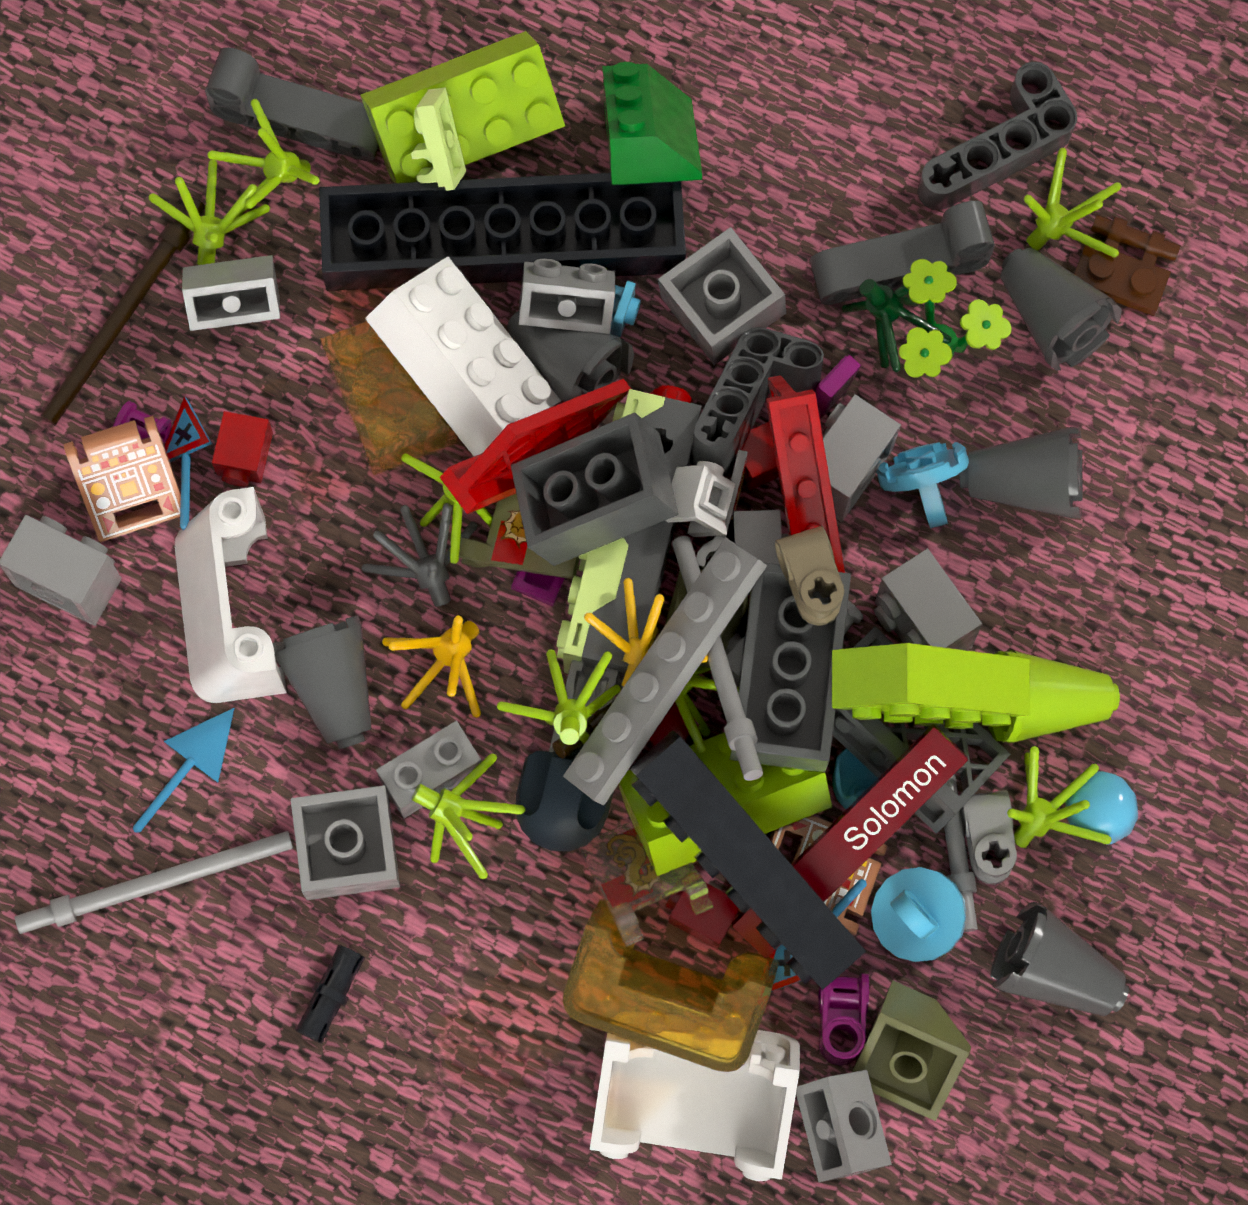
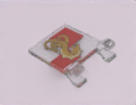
[578,821,714,947]

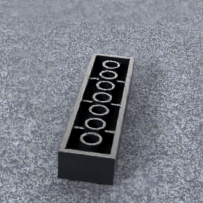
[319,173,686,291]

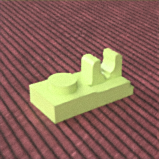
[411,87,466,191]

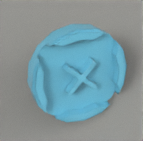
[876,442,969,529]
[871,867,966,962]

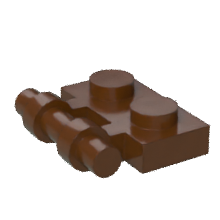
[1074,214,1181,316]

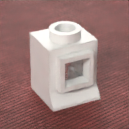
[665,461,735,537]

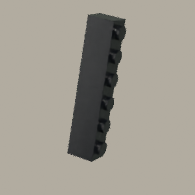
[629,730,866,990]

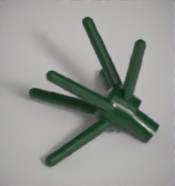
[842,267,952,372]

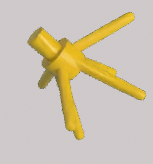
[584,578,708,686]
[382,616,481,718]

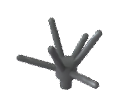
[361,503,478,607]

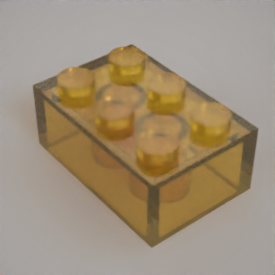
[320,321,458,476]

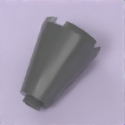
[1000,248,1122,371]
[507,311,634,403]
[959,427,1083,518]
[273,616,372,750]
[990,902,1129,1017]

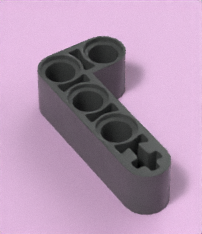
[205,47,379,161]
[917,61,1077,210]
[809,201,995,305]
[691,327,824,476]

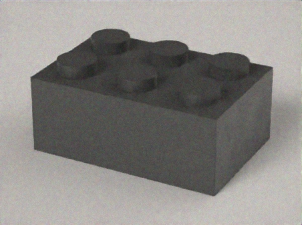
[511,412,679,566]

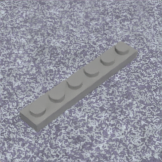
[563,537,767,806]

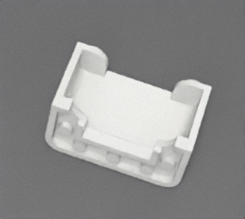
[175,487,287,703]
[590,1010,800,1181]

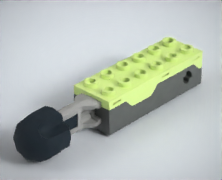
[516,385,702,852]

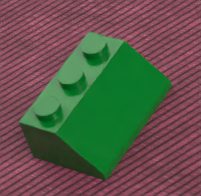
[602,62,702,185]

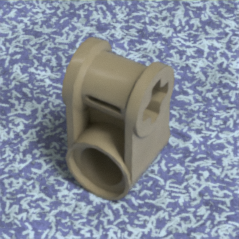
[775,526,844,626]

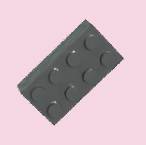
[729,562,851,773]

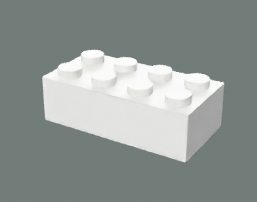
[365,257,561,456]

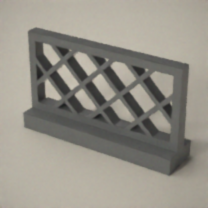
[832,627,1011,834]

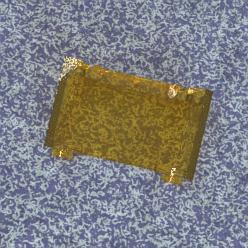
[562,899,779,1072]

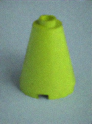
[988,650,1120,743]

